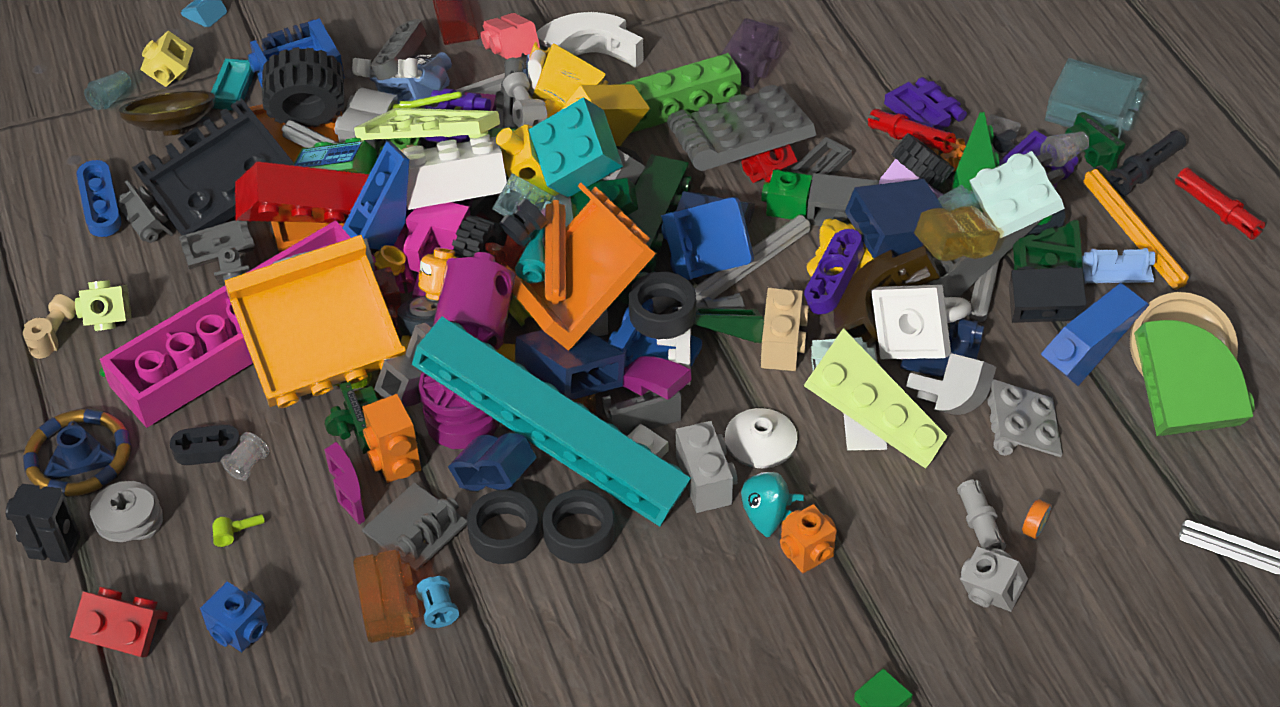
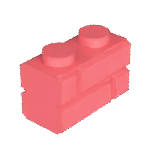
[481,13,540,59]

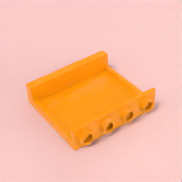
[224,235,406,408]

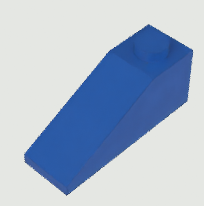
[342,141,410,250]
[1041,283,1149,386]

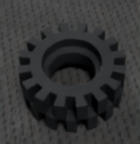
[891,133,954,190]
[452,215,502,262]

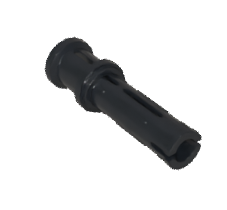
[1106,130,1187,196]

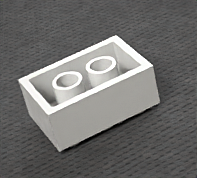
[403,134,508,210]

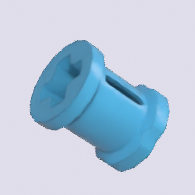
[415,576,459,628]

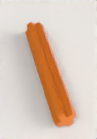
[545,200,566,305]

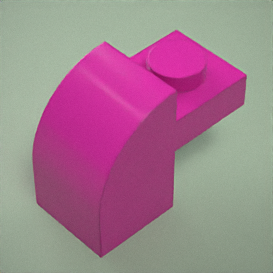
[404,202,470,272]

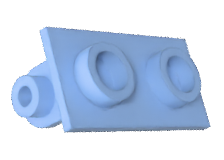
[1082,248,1155,283]

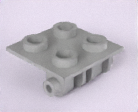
[987,379,1062,457]

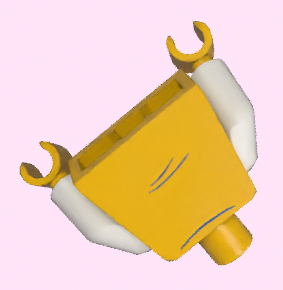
[528,42,609,118]

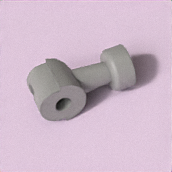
[503,72,547,127]

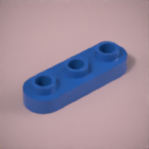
[76,160,121,237]

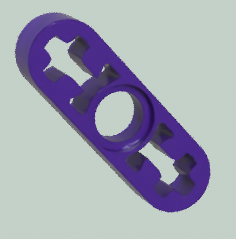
[804,229,865,314]

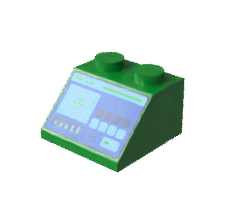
[293,138,377,174]

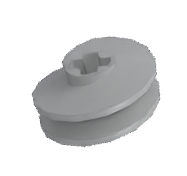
[90,481,163,542]

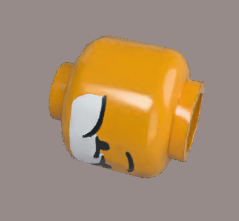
[418,248,458,300]

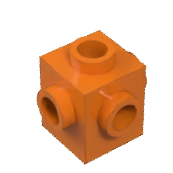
[780,504,837,574]

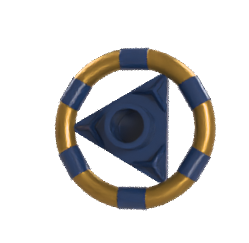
[23,409,131,497]

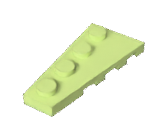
[354,108,500,140]
[804,328,947,469]

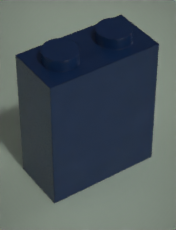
[845,179,955,259]
[515,330,625,400]

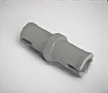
[957,479,1006,551]

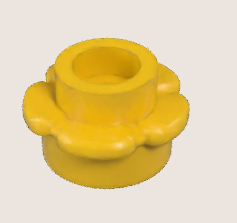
[374,245,406,277]

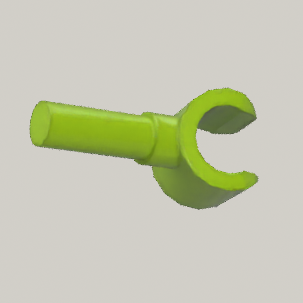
[212,514,264,547]

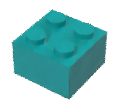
[528,97,623,198]

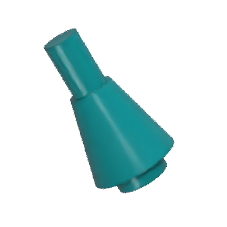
[515,227,545,283]

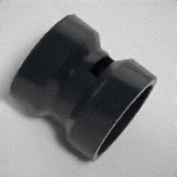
[499,198,548,247]

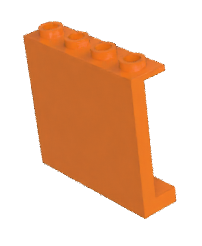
[505,183,656,351]

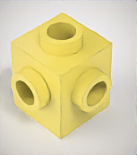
[140,31,194,87]

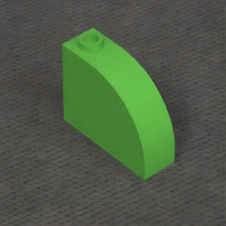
[1134,320,1255,436]

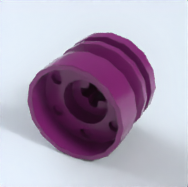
[419,372,499,449]

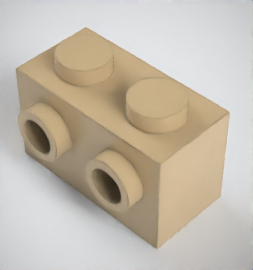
[761,288,809,371]

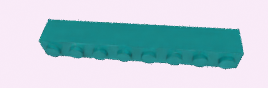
[412,316,691,527]

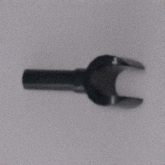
[993,129,1017,153]

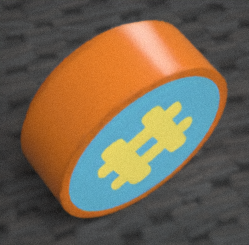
[1022,499,1052,539]

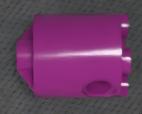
[433,252,516,350]

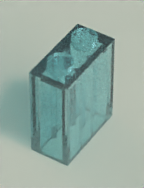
[1045,58,1144,139]

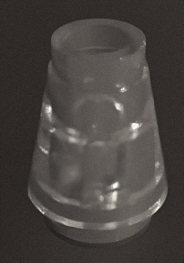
[1040,131,1089,167]

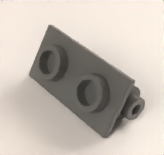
[118,180,173,243]
[214,246,250,285]

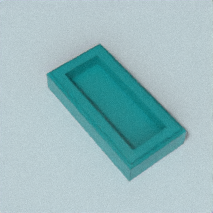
[211,59,255,110]

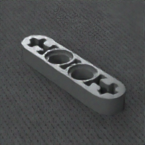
[371,19,427,80]

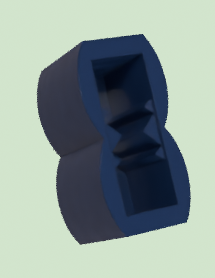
[448,433,537,491]

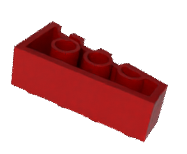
[235,161,369,224]

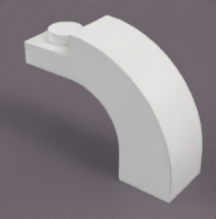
[536,12,643,68]

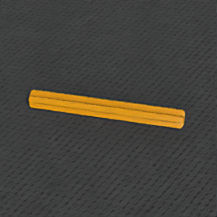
[1083,169,1189,290]

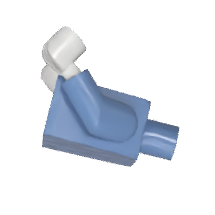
[352,52,452,103]

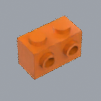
[362,394,421,483]

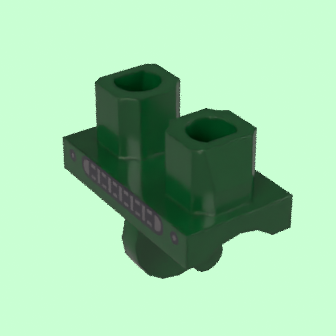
[1063,112,1125,171]
[324,382,378,454]

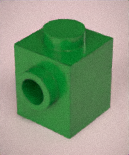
[761,170,812,220]

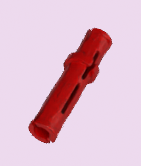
[868,109,956,153]
[1175,167,1265,240]

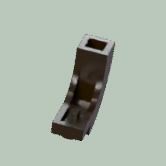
[834,245,940,345]

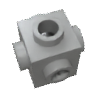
[960,546,1028,612]

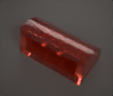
[433,0,480,45]

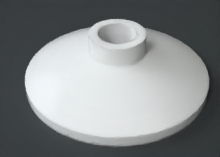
[725,408,797,468]

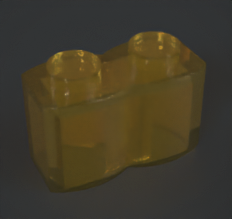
[914,206,1000,261]

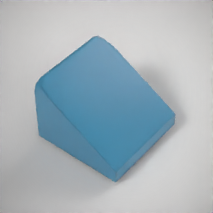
[180,0,227,27]

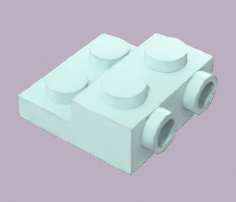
[969,151,1065,238]

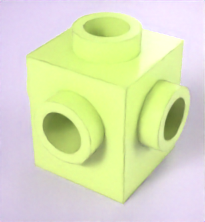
[75,280,132,331]

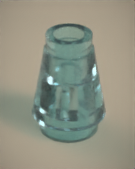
[84,70,131,110]

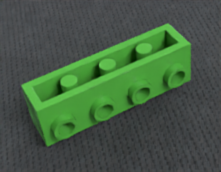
[619,53,741,133]

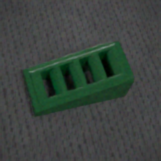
[694,307,764,344]

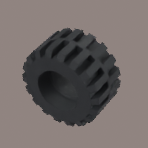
[262,47,344,127]

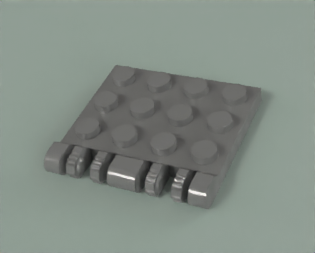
[667,85,816,171]

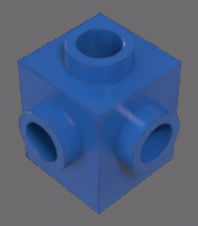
[200,581,268,653]

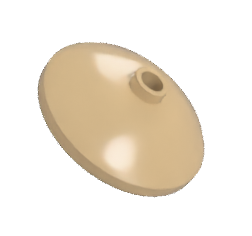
[1130,292,1238,377]

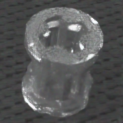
[221,432,270,481]

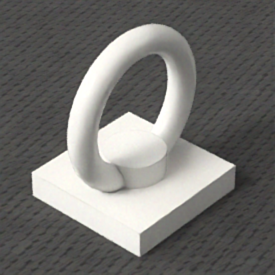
[871,285,971,359]

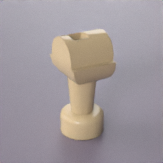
[23,294,76,359]

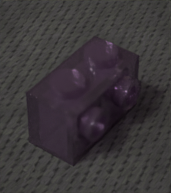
[721,18,782,89]

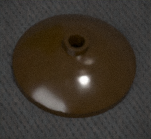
[119,91,216,136]

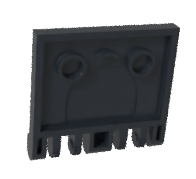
[132,98,294,236]

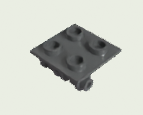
[362,483,467,571]

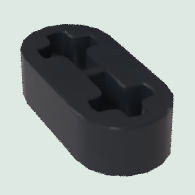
[170,425,242,465]

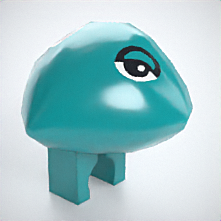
[741,472,804,537]

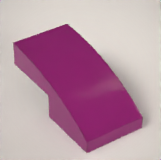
[623,356,692,400]
[324,442,365,525]

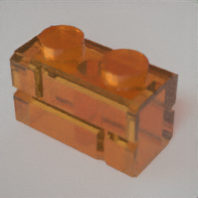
[353,549,420,643]

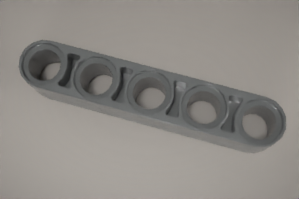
[927,212,1042,297]

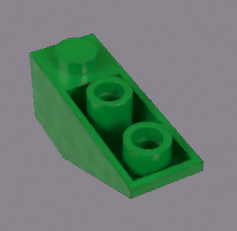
[952,112,999,215]

